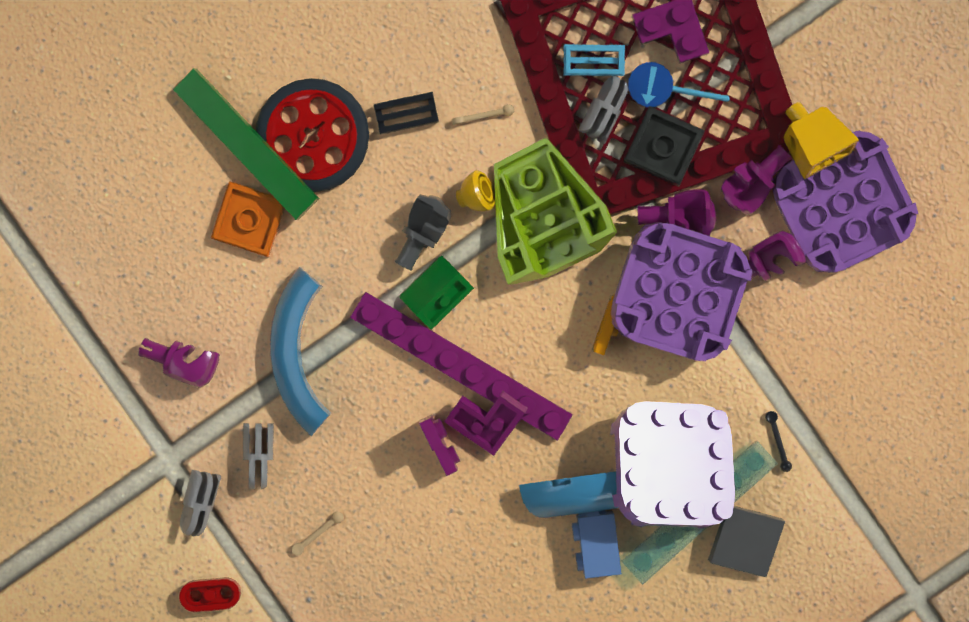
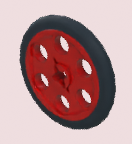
[256,78,369,192]

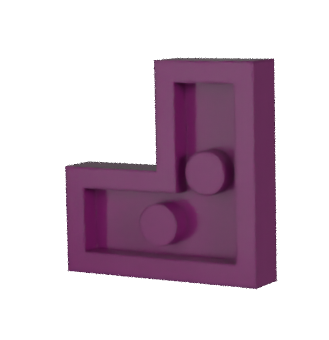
[631,0,709,64]
[444,391,528,456]
[419,414,461,476]

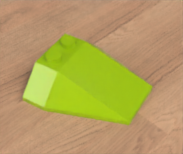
[494,138,617,285]

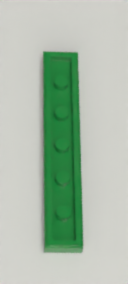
[173,68,320,220]

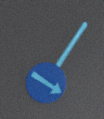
[628,62,730,107]

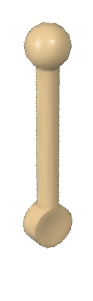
[452,104,514,125]
[292,512,344,555]

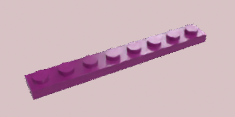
[350,292,573,441]

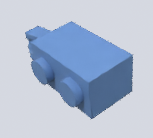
[572,510,622,579]

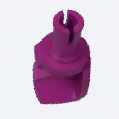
[721,145,793,215]
[638,189,716,236]
[748,231,806,281]
[138,338,220,388]

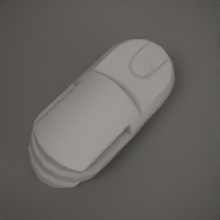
[578,76,628,144]
[243,423,274,490]
[180,470,221,537]

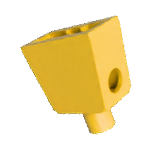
[784,102,859,179]

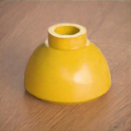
[456,170,495,212]

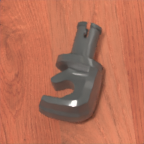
[395,194,451,271]

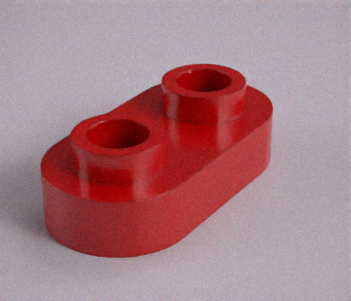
[179,577,241,612]

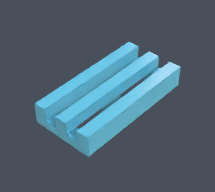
[563,44,625,76]

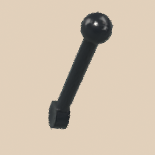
[765,411,792,472]

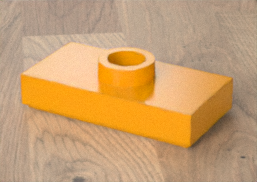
[592,295,619,355]

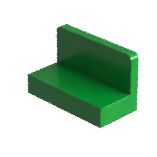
[400,256,474,330]

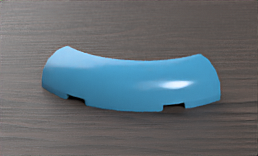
[270,267,331,436]
[519,471,619,518]

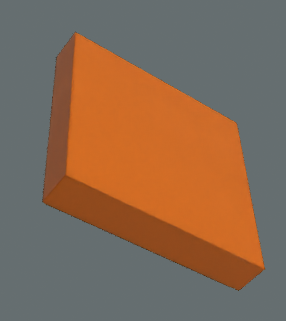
[211,181,285,257]

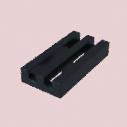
[374,92,439,135]

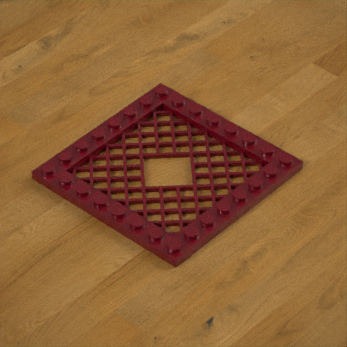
[500,0,792,214]

